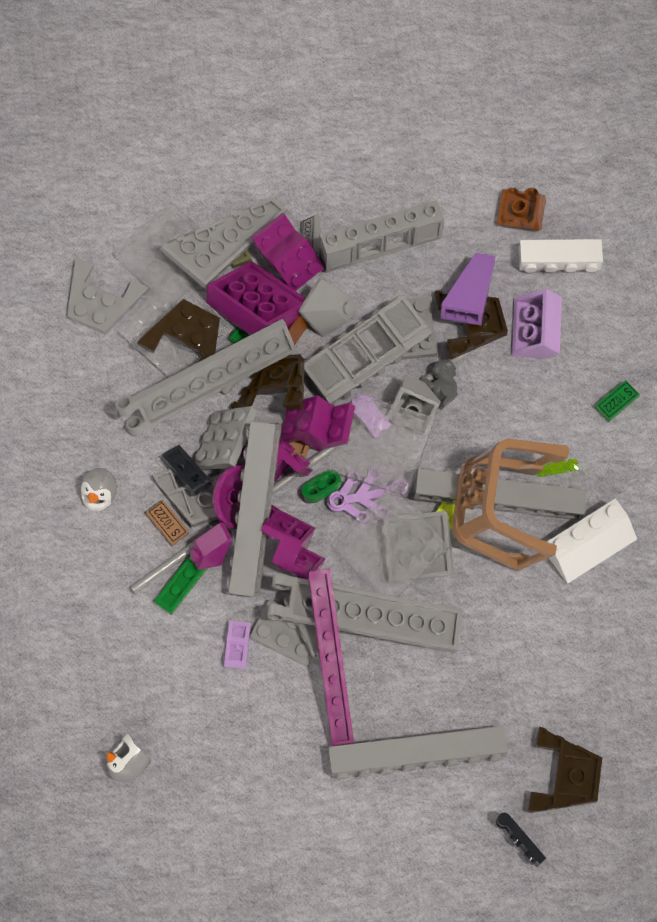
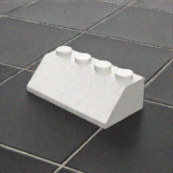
[547,498,637,584]

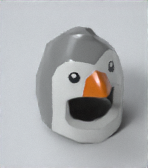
[81,468,117,511]
[107,734,151,782]

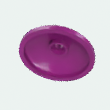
[213,465,245,529]

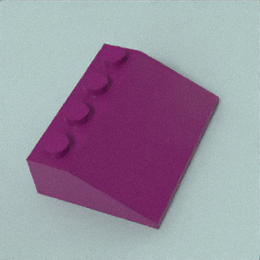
[206,261,306,335]

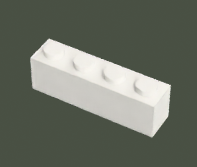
[518,239,603,273]

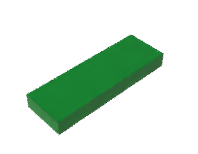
[154,556,208,616]

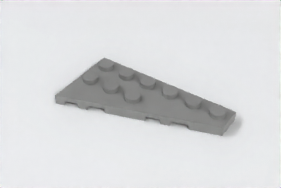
[159,197,287,288]

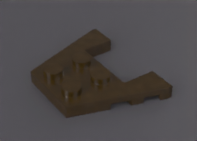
[434,290,508,359]
[137,299,220,362]
[231,354,304,410]
[528,727,603,813]

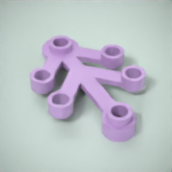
[327,467,408,525]

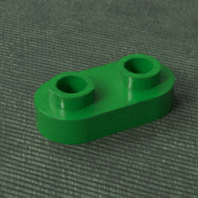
[302,470,342,503]

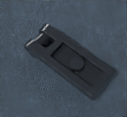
[162,445,212,496]
[496,812,546,867]

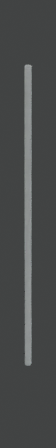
[130,348,478,594]

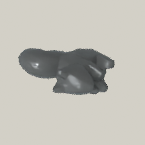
[419,359,458,410]

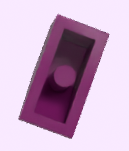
[190,522,232,570]

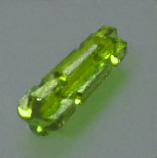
[538,458,579,477]

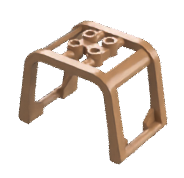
[452,439,569,571]

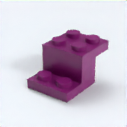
[251,213,325,291]
[280,395,355,451]
[240,439,313,481]
[261,509,326,580]

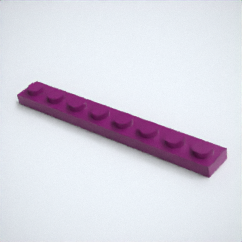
[307,568,354,746]

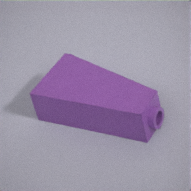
[441,253,496,326]

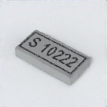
[301,215,321,255]

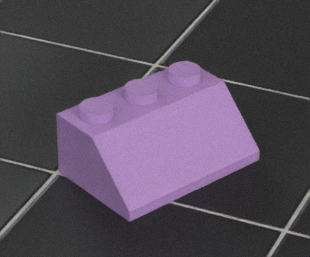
[512,289,562,358]

